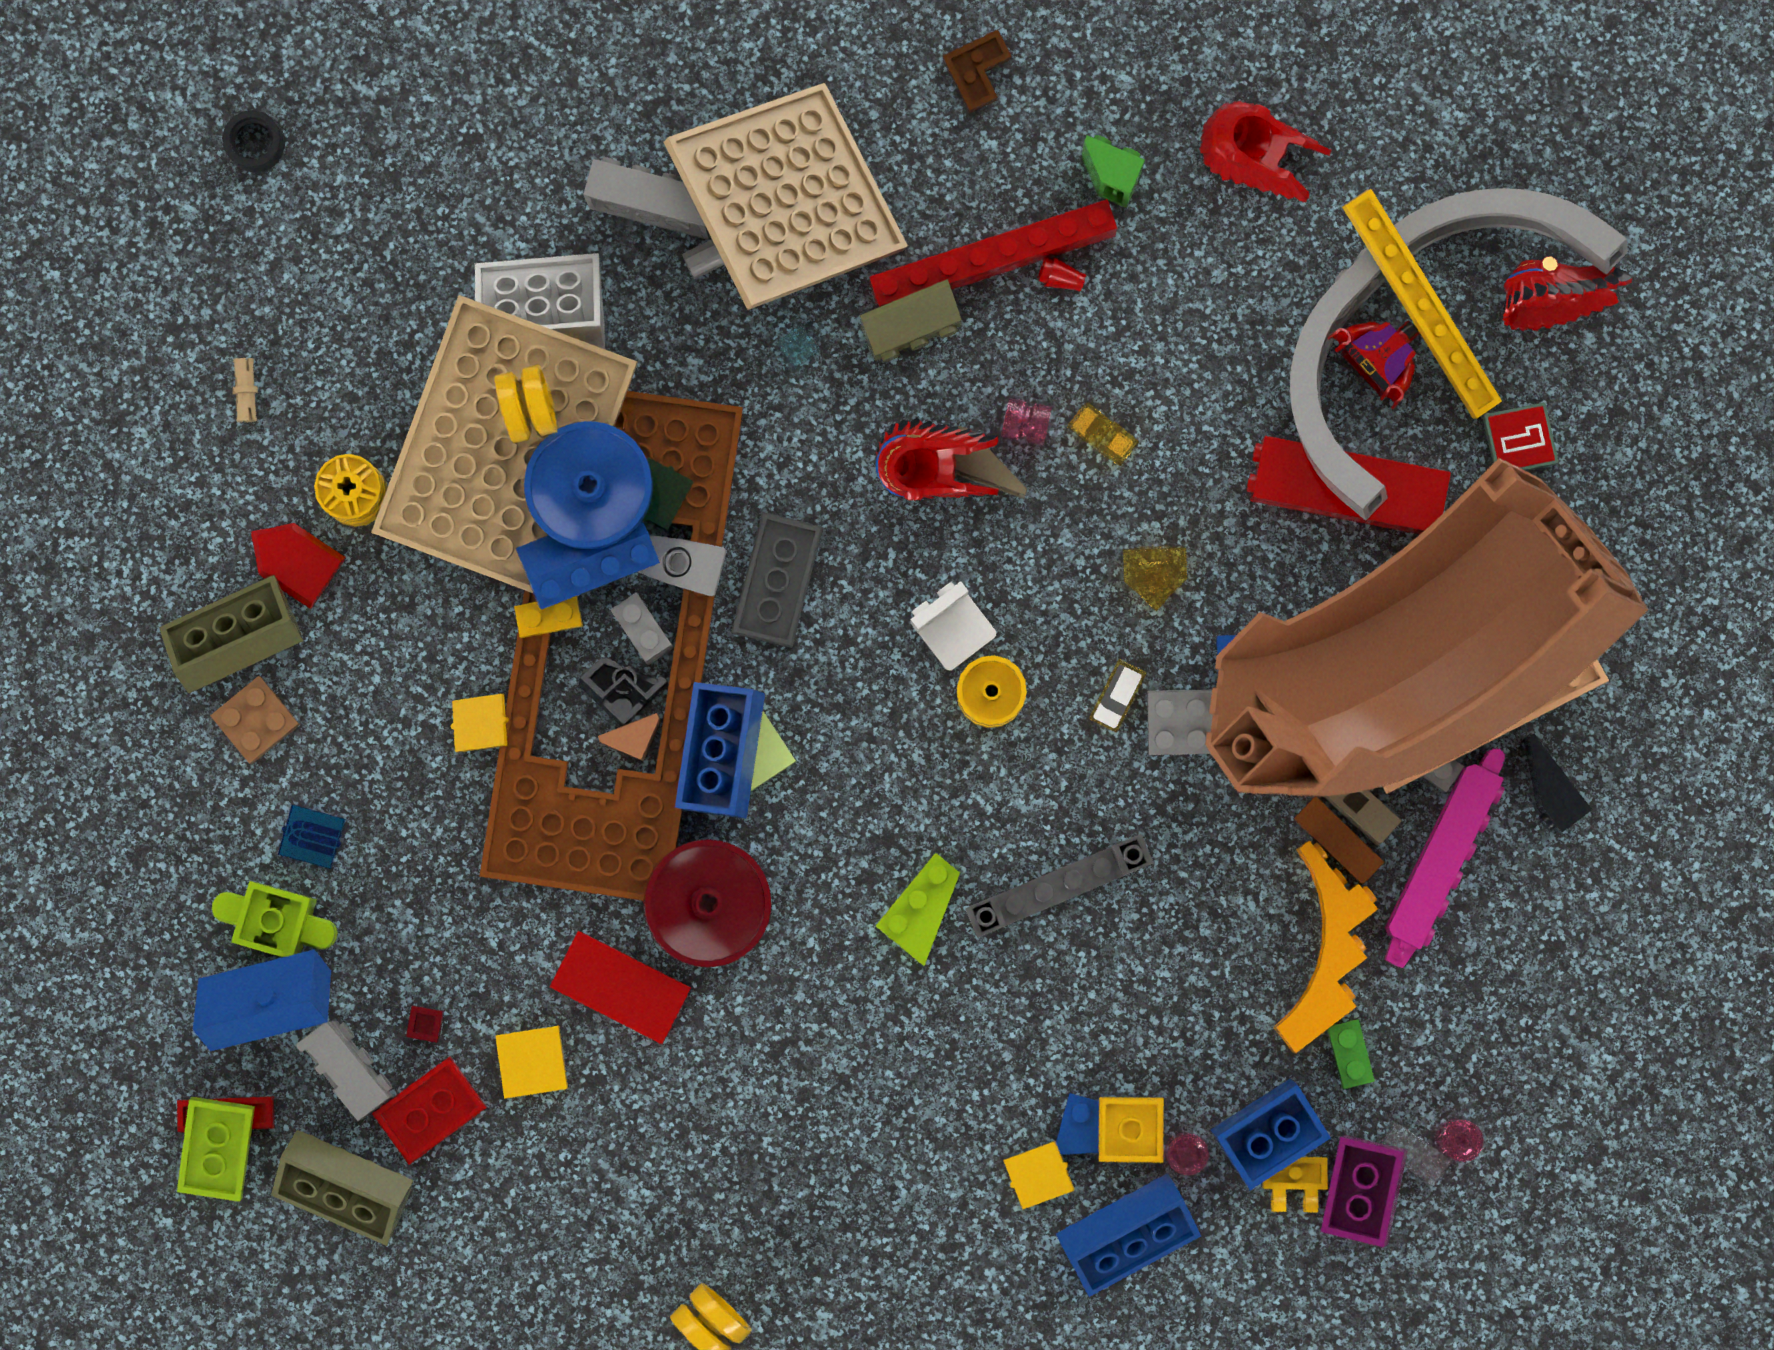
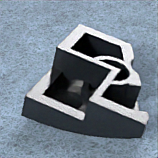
[578,657,667,727]

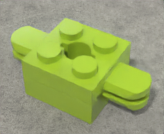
[212,881,338,957]

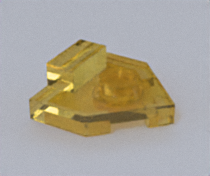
[1122,545,1187,611]

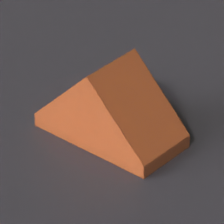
[598,713,661,762]

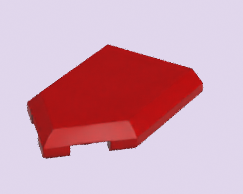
[251,523,346,609]

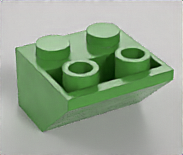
[1082,135,1145,208]

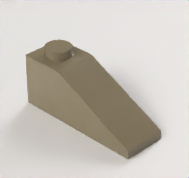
[954,426,1027,499]

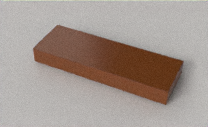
[1293,796,1384,885]

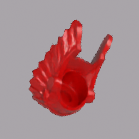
[1199,101,1332,203]

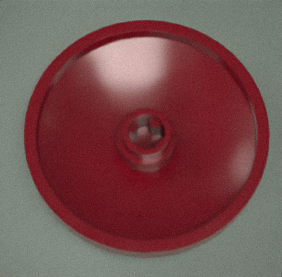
[643,840,771,967]

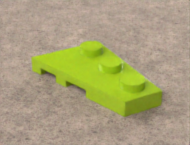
[876,853,960,966]

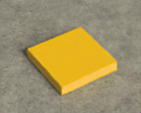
[495,1026,568,1099]
[1099,1097,1164,1163]

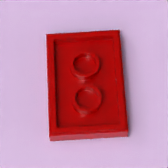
[372,1056,488,1165]

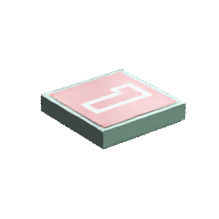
[1482,402,1559,471]

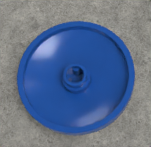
[524,421,653,549]

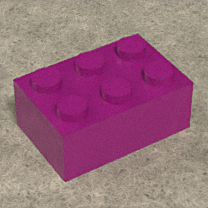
[1321,1135,1408,1247]

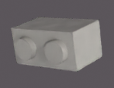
[610,592,674,665]

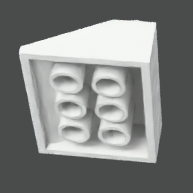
[475,253,605,349]

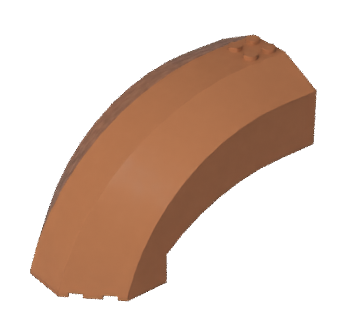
[1205,458,1648,796]

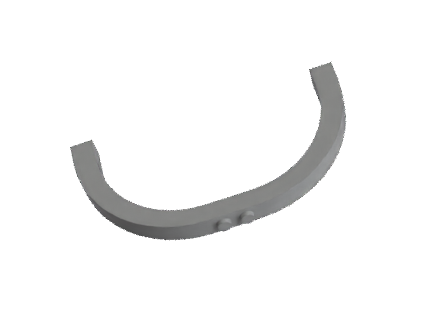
[1290,188,1628,520]

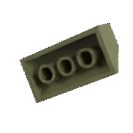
[159,575,304,693]
[271,1130,414,1246]

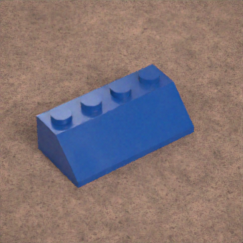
[515,520,660,610]
[1056,1173,1201,1297]

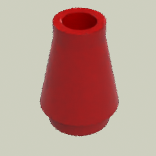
[1038,257,1086,292]

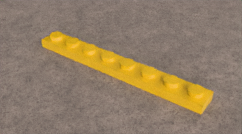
[1342,189,1502,419]

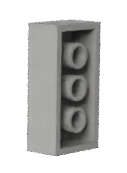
[583,157,710,240]

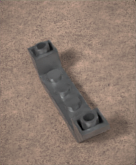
[965,834,1154,938]

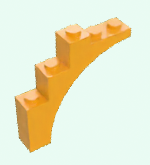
[1273,840,1378,1053]

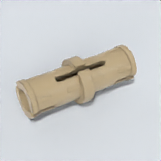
[232,358,258,423]

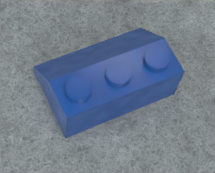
[1210,1078,1331,1190]

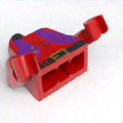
[1327,320,1420,409]

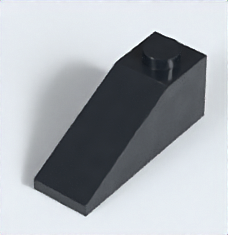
[1523,734,1592,834]

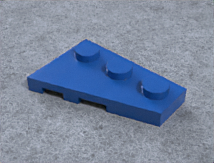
[1056,1093,1099,1155]

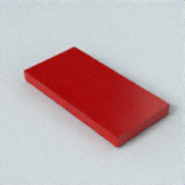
[549,930,692,1045]

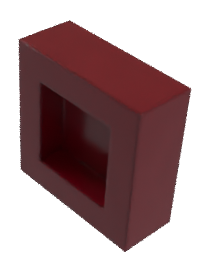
[406,1005,445,1043]

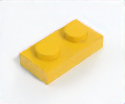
[514,596,583,638]

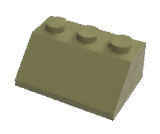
[860,279,962,362]

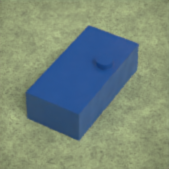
[675,682,765,819]
[193,949,331,1051]

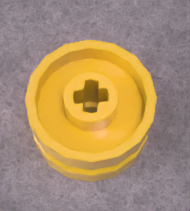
[495,364,558,443]
[956,655,1027,728]
[670,1282,752,1350]

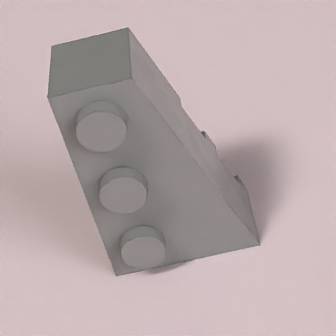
[295,1021,393,1121]

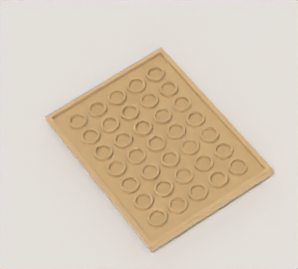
[371,295,638,593]

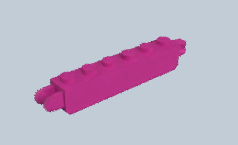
[1384,748,1506,968]

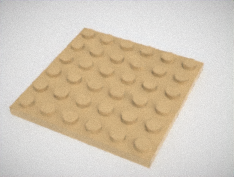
[664,83,908,310]

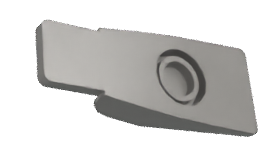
[638,536,727,597]

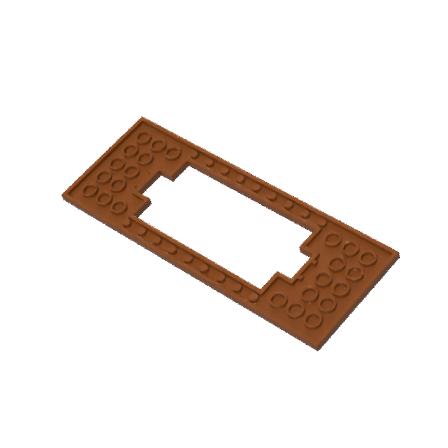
[479,391,744,901]

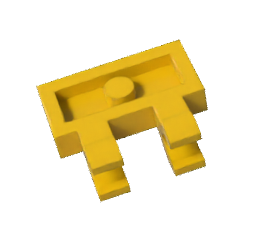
[1262,1157,1328,1212]

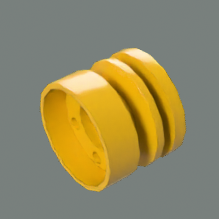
[314,454,388,527]

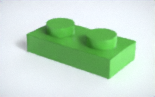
[1327,1019,1375,1089]

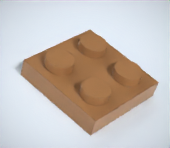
[210,676,301,765]

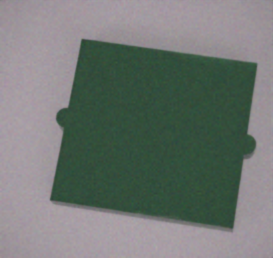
[643,457,694,530]

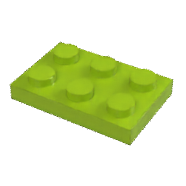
[177,1097,255,1202]

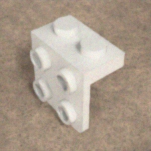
[910,581,996,671]

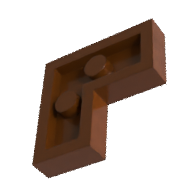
[942,29,1012,114]

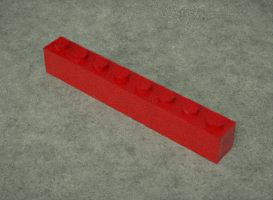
[869,199,1117,308]

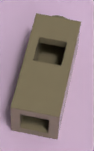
[1322,790,1402,845]

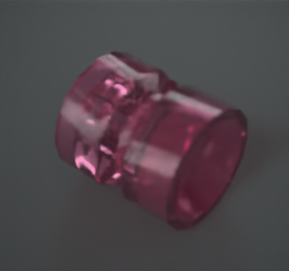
[1001,397,1052,446]
[1435,1118,1484,1162]
[1164,1131,1209,1176]

